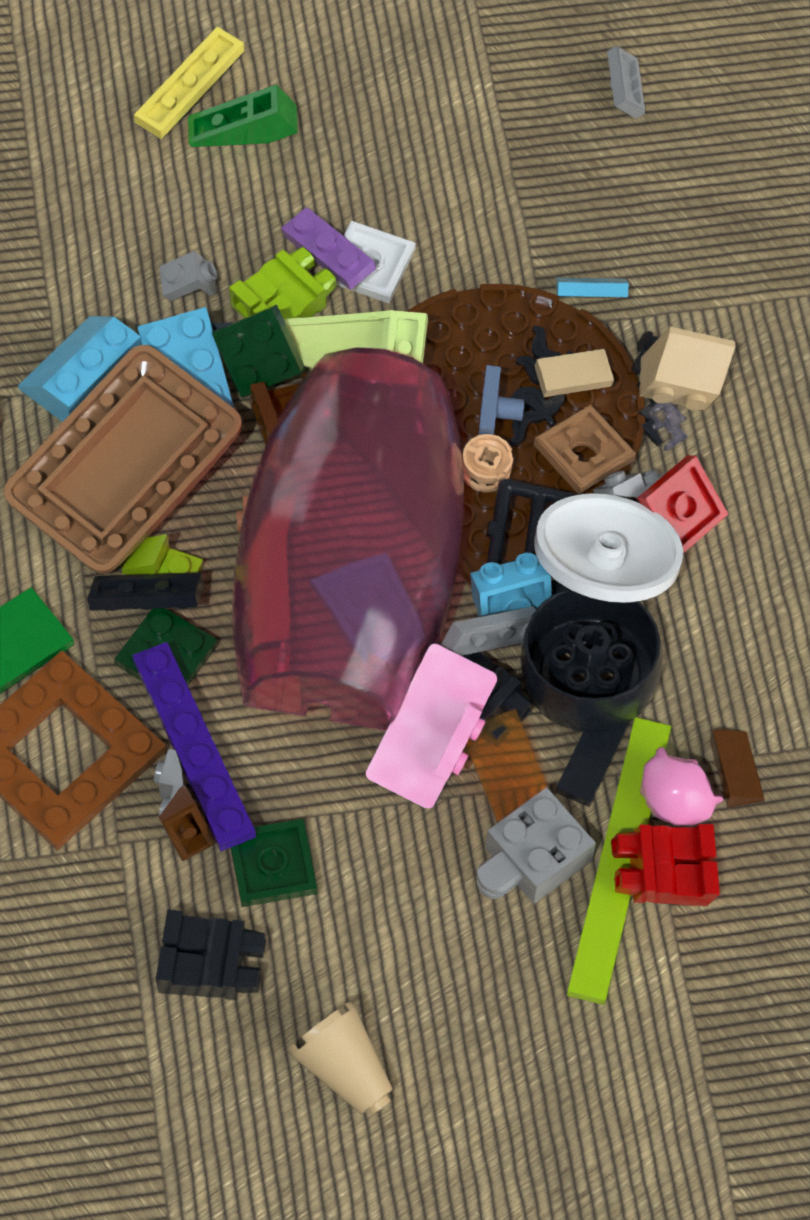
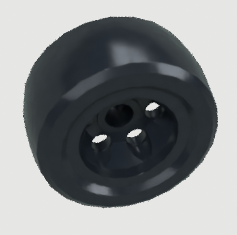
[520,588,662,732]

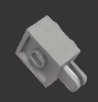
[476,787,596,904]

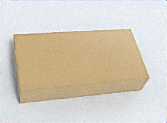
[534,349,614,397]

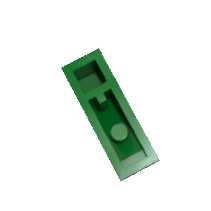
[188,84,298,147]

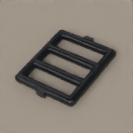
[486,478,580,595]

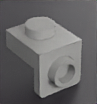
[159,251,217,301]

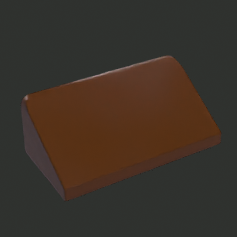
[709,729,765,808]
[159,784,216,861]

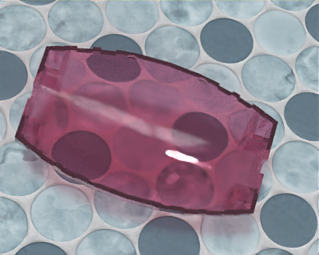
[232,347,464,731]

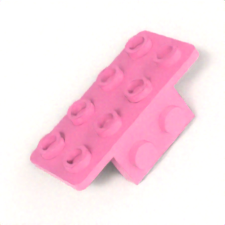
[366,644,497,808]

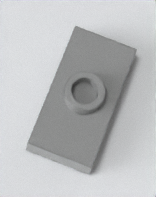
[607,46,645,119]

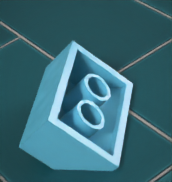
[18,316,141,422]

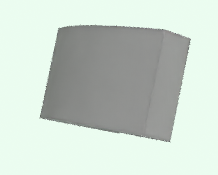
[593,469,666,498]
[154,749,183,836]

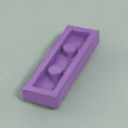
[281,207,376,290]

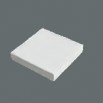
[336,221,416,304]

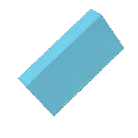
[556,277,629,297]

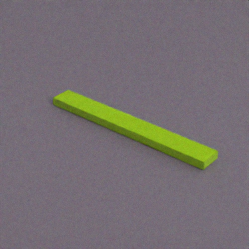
[567,717,671,1005]

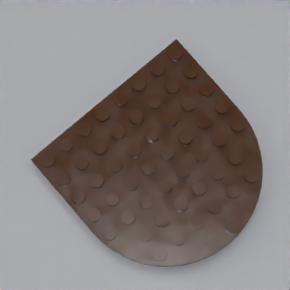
[302,284,645,586]

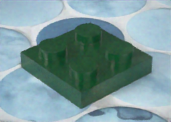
[212,304,306,398]
[114,608,218,686]
[230,819,317,908]

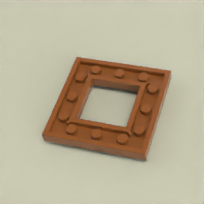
[0,651,167,851]

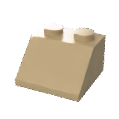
[639,326,735,411]

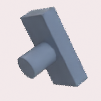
[478,365,524,435]

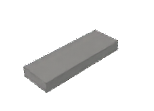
[441,606,536,656]

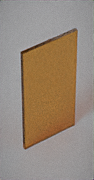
[466,709,548,823]

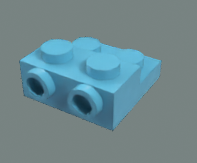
[470,553,552,617]

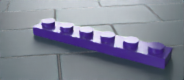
[132,642,256,852]

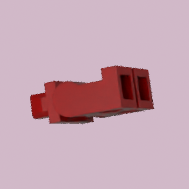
[611,824,720,907]

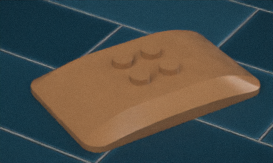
[4,345,242,574]

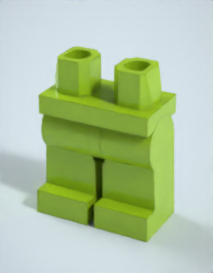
[229,247,336,319]

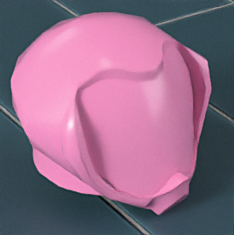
[640,747,723,826]

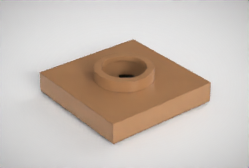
[533,405,636,494]

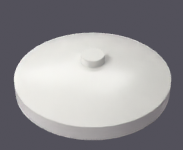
[534,494,683,602]

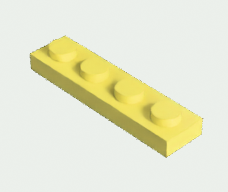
[134,27,244,139]

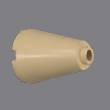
[288,1001,393,1116]

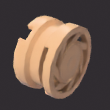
[461,434,513,492]

